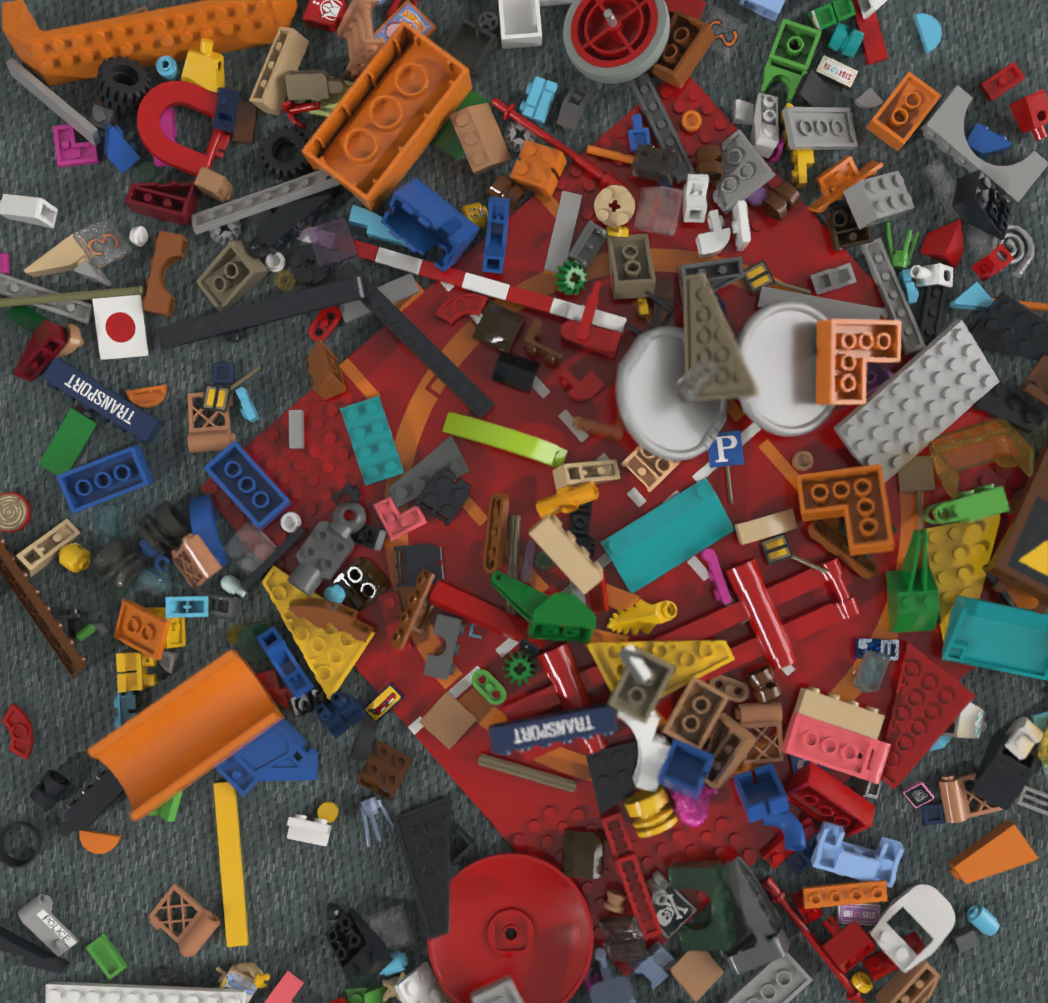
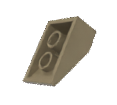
[607,234,656,300]
[196,240,269,312]
[608,645,675,724]

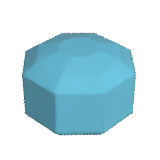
[324,584,345,603]

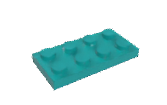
[340,396,405,486]

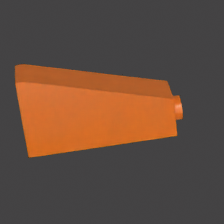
[948,820,1038,884]

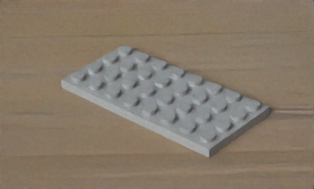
[834,319,1000,483]

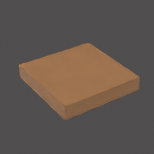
[419,691,477,750]
[668,940,724,1002]

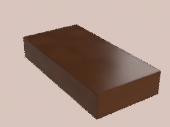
[232,101,258,145]

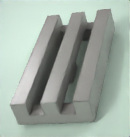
[1014,785,1048,816]

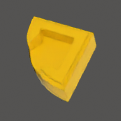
[607,226,628,237]
[637,298,649,318]

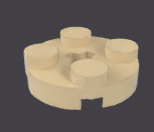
[594,184,635,227]

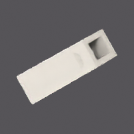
[750,93,779,158]

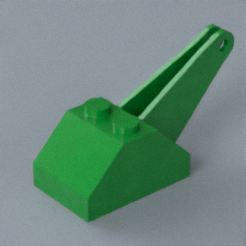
[886,529,940,633]
[490,571,596,643]

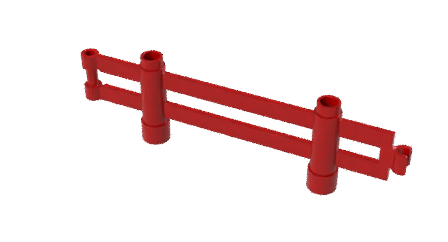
[502,557,862,762]

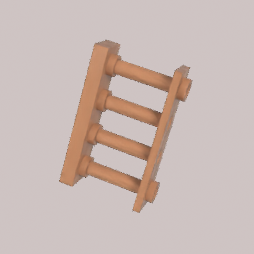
[337,0,384,80]

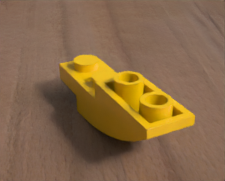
[780,103,814,189]

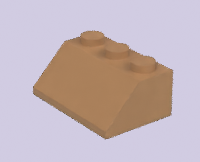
[449,103,512,176]
[662,676,730,750]

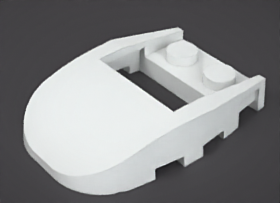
[867,884,955,973]

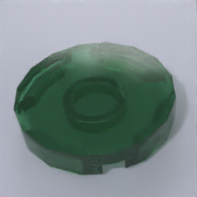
[236,621,271,662]

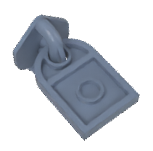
[590,948,636,1003]

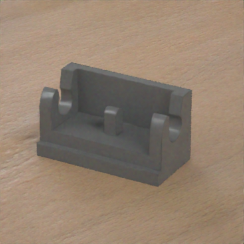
[568,220,608,270]

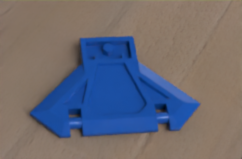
[215,718,318,796]

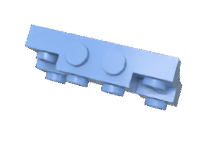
[811,821,905,888]

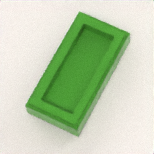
[85,933,128,980]

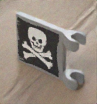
[651,871,697,939]

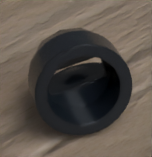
[326,903,342,920]

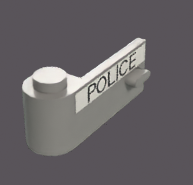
[18,894,78,957]

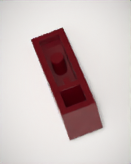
[13,320,67,382]

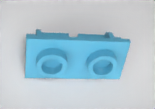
[114,691,137,729]

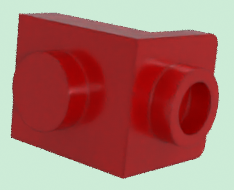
[791,886,823,924]

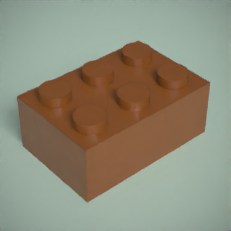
[647,11,715,89]

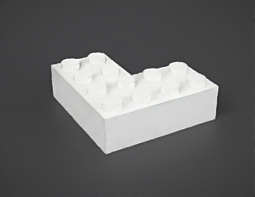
[498,0,574,49]

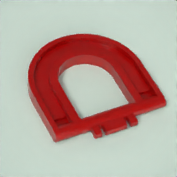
[137,81,233,177]

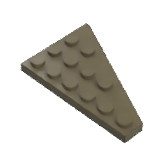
[683,273,759,402]

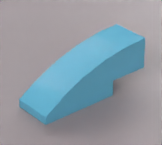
[349,205,406,247]

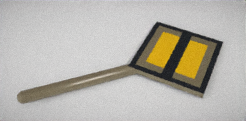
[743,259,811,295]
[201,366,261,413]
[760,533,828,574]

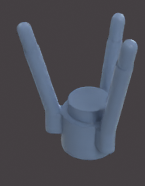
[360,796,395,847]

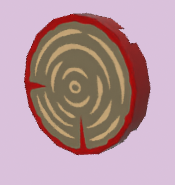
[0,492,32,532]

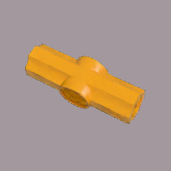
[536,480,599,518]

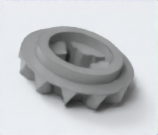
[504,121,536,152]
[209,220,241,245]

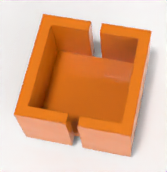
[510,140,567,198]

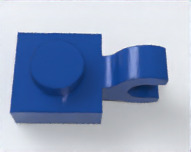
[628,114,651,152]
[138,538,172,571]

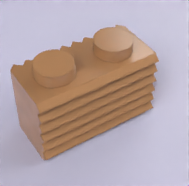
[194,167,234,204]

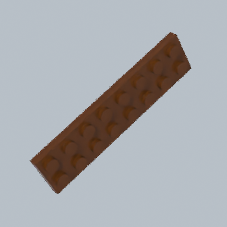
[0,536,87,680]

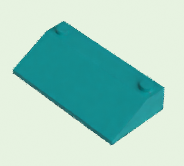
[599,477,735,593]
[941,595,1048,681]

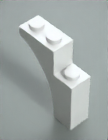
[614,708,671,792]

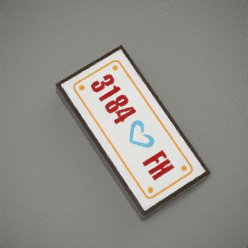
[815,54,859,91]

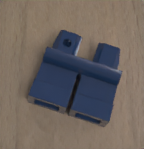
[315,691,366,739]

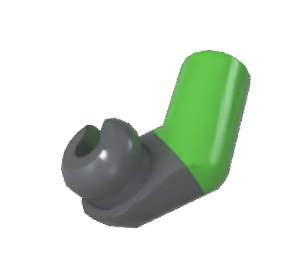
[76,622,109,641]

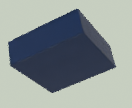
[213,362,235,384]
[921,802,945,826]

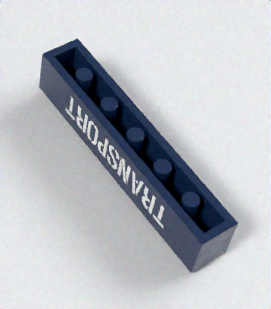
[42,357,164,443]
[488,702,618,755]

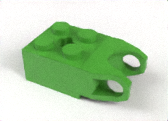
[760,18,822,103]
[923,484,1010,524]

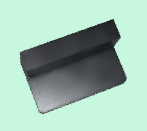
[492,351,540,393]

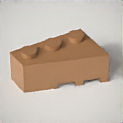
[705,713,757,789]
[874,959,941,1003]

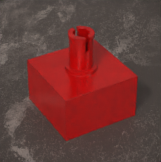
[823,915,876,974]

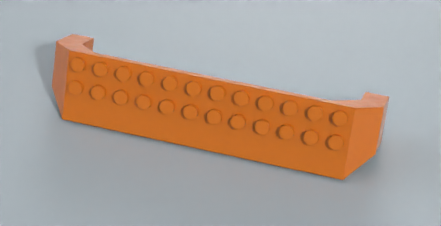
[2,0,297,86]

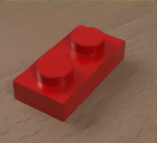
[979,62,1026,103]

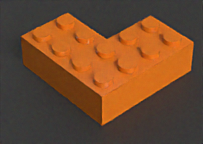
[816,319,901,404]
[796,464,894,556]

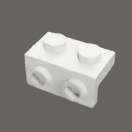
[287,814,332,846]

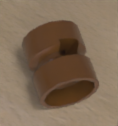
[695,145,723,184]
[488,174,526,213]
[762,181,801,221]
[746,665,782,703]

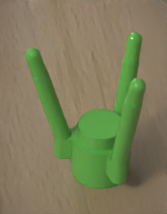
[886,222,920,270]

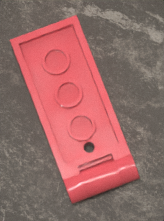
[781,711,891,784]

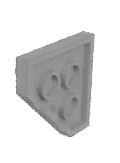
[713,129,775,215]

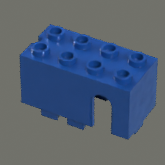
[381,178,480,273]

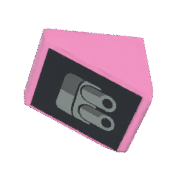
[902,779,935,808]

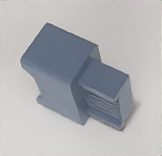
[628,941,676,990]

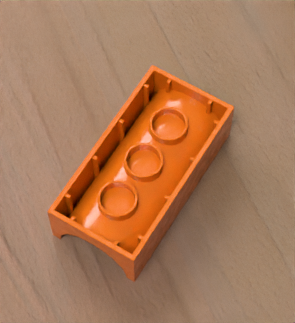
[301,20,472,213]
[87,650,286,821]

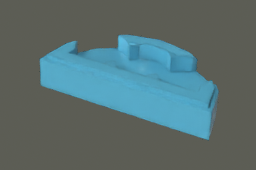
[914,13,942,54]

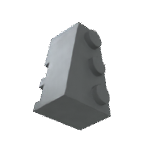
[677,256,744,307]

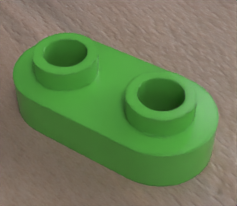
[472,669,506,705]

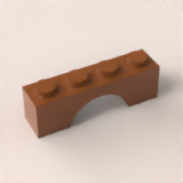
[142,231,188,318]

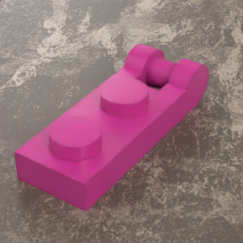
[701,549,732,604]

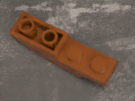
[288,598,373,643]

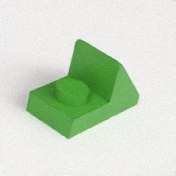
[346,984,389,1003]

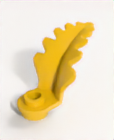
[607,599,677,635]

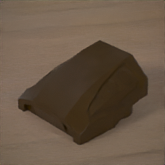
[823,206,874,251]
[472,301,526,354]
[329,556,388,614]
[562,829,605,879]

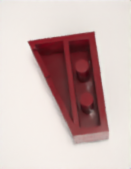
[125,180,201,227]

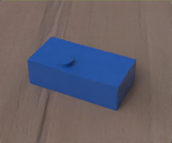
[203,441,292,531]
[56,445,155,514]

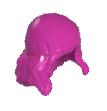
[667,783,717,827]

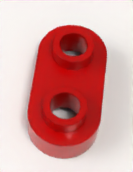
[308,306,342,342]

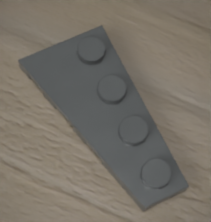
[388,435,470,508]

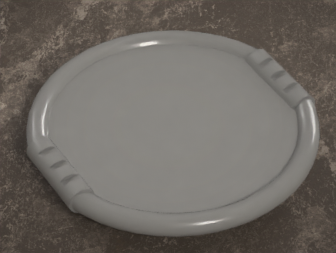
[736,300,837,436]
[617,326,729,461]

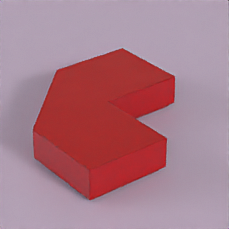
[256,669,294,708]

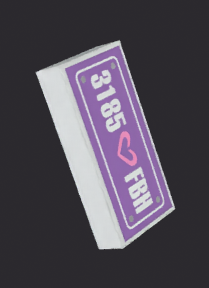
[837,903,880,925]

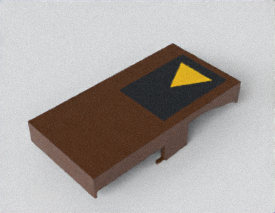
[985,429,1048,615]

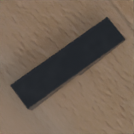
[0,926,70,974]

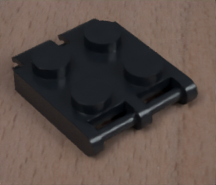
[414,467,471,526]
[394,543,445,587]

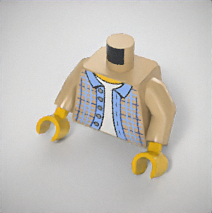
[211,962,270,1003]

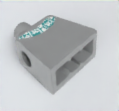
[942,702,987,739]

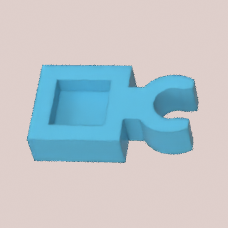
[898,269,919,306]
[235,387,260,422]

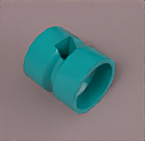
[826,22,864,59]

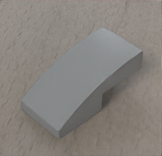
[811,263,857,295]

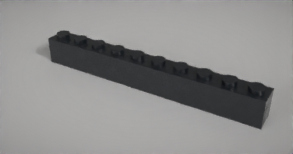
[334,260,495,420]

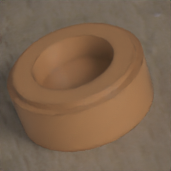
[792,451,814,471]

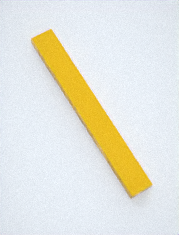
[213,781,249,947]

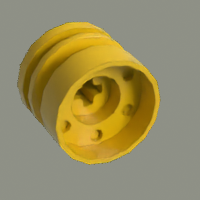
[624,785,678,838]

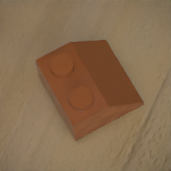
[307,340,347,400]

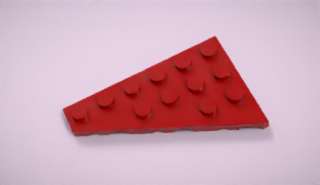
[881,642,976,789]

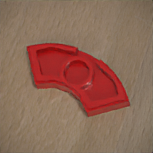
[434,293,489,325]
[2,704,34,760]

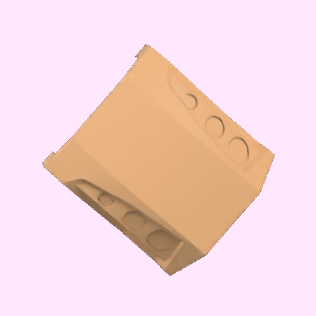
[621,445,681,492]

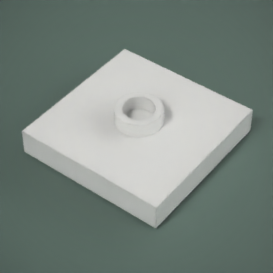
[731,200,751,252]

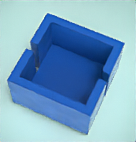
[658,739,714,801]
[733,763,789,823]

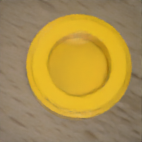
[317,801,339,823]
[851,971,873,994]

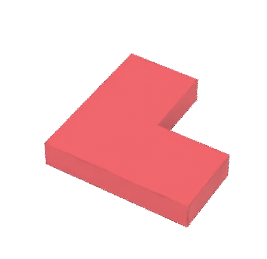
[373,496,428,541]
[264,970,304,1003]

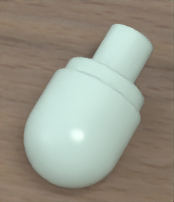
[221,575,248,598]

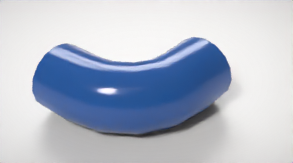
[761,810,806,851]

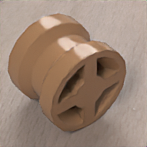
[604,889,627,913]

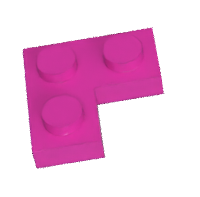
[53,124,100,168]

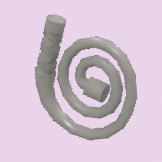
[992,224,1035,278]

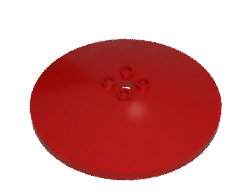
[427,852,594,1003]

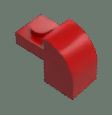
[559,367,605,401]

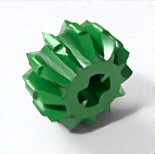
[553,260,589,295]
[502,650,537,686]

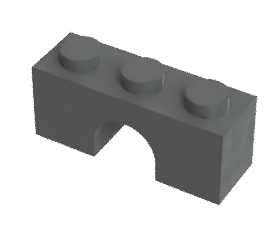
[423,613,465,680]

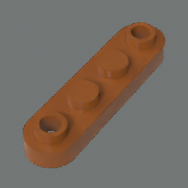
[483,492,509,574]
[808,520,878,579]

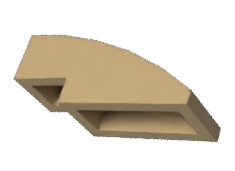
[734,509,798,545]

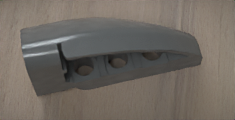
[711,856,791,975]

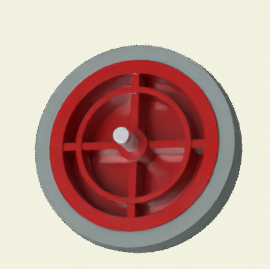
[563,0,670,84]

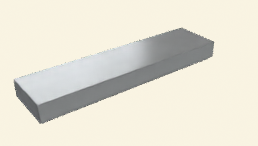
[544,191,582,273]
[338,273,420,324]

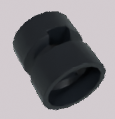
[30,770,70,809]

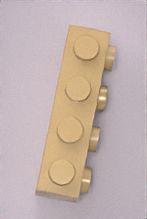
[249,27,309,115]
[529,513,604,594]
[794,686,885,739]

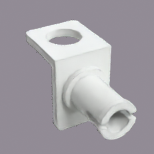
[910,263,953,288]

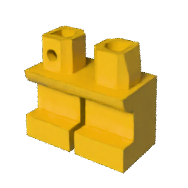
[116,652,158,693]

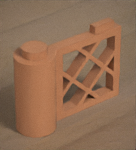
[187,392,236,453]
[170,533,222,591]
[734,700,784,765]
[938,768,1004,823]
[148,883,221,957]

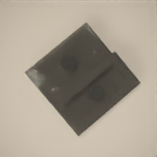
[598,915,648,962]

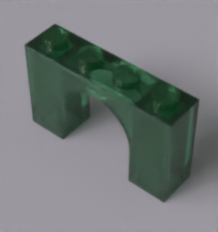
[668,860,736,951]

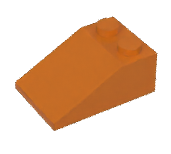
[866,72,942,152]

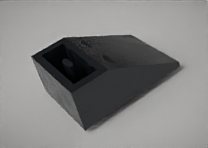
[952,170,1010,241]
[970,735,1040,811]
[325,908,393,987]

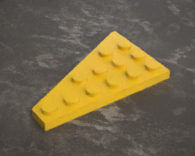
[262,565,376,700]
[587,640,735,699]

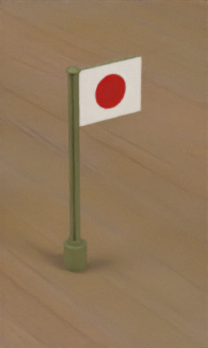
[0,285,149,360]

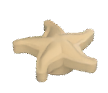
[382,972,406,1002]

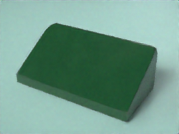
[4,305,54,334]

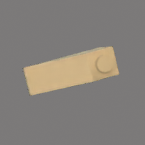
[24,234,93,277]
[552,459,621,491]
[16,519,81,578]

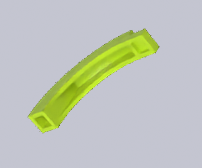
[442,412,568,468]

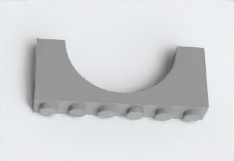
[919,85,1048,205]

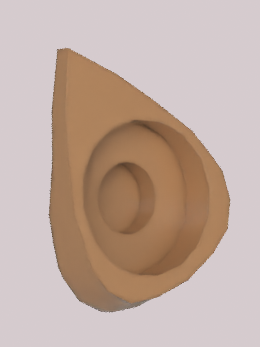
[54,323,84,358]

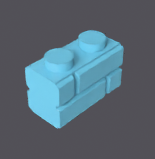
[519,76,558,127]

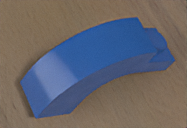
[482,196,510,274]
[190,494,229,566]
[256,626,314,699]

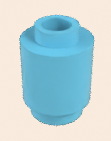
[156,56,182,82]
[967,904,1000,936]
[379,949,408,976]

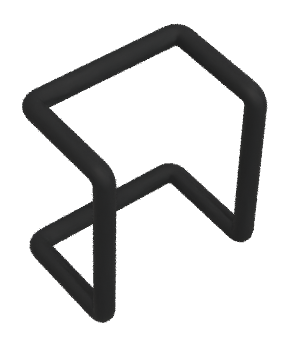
[624,291,673,335]

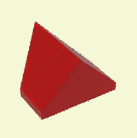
[919,219,964,268]

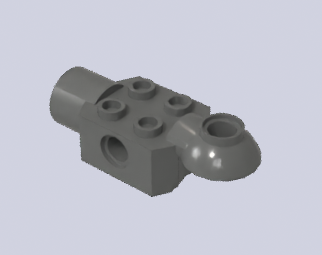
[287,501,366,597]

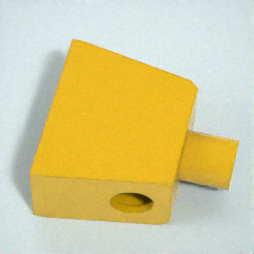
[181,38,225,93]

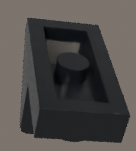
[352,524,387,551]

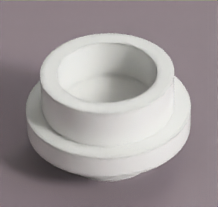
[129,226,148,247]
[265,252,286,272]
[281,512,302,532]

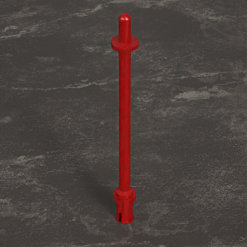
[491,98,627,188]
[760,875,867,1003]

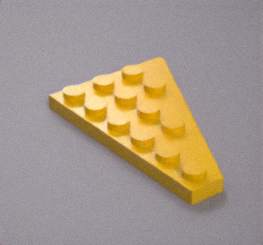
[920,514,1001,643]

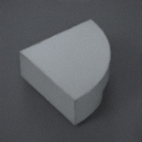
[854,87,884,108]
[158,650,178,674]

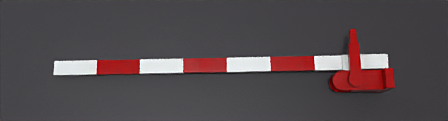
[296,226,627,359]

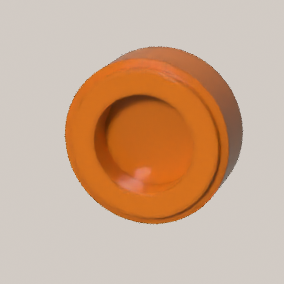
[681,110,702,133]

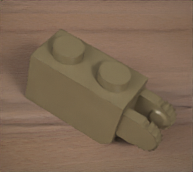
[285,69,345,103]

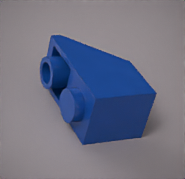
[104,121,141,174]
[965,123,1012,158]

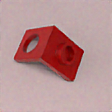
[971,243,1014,282]

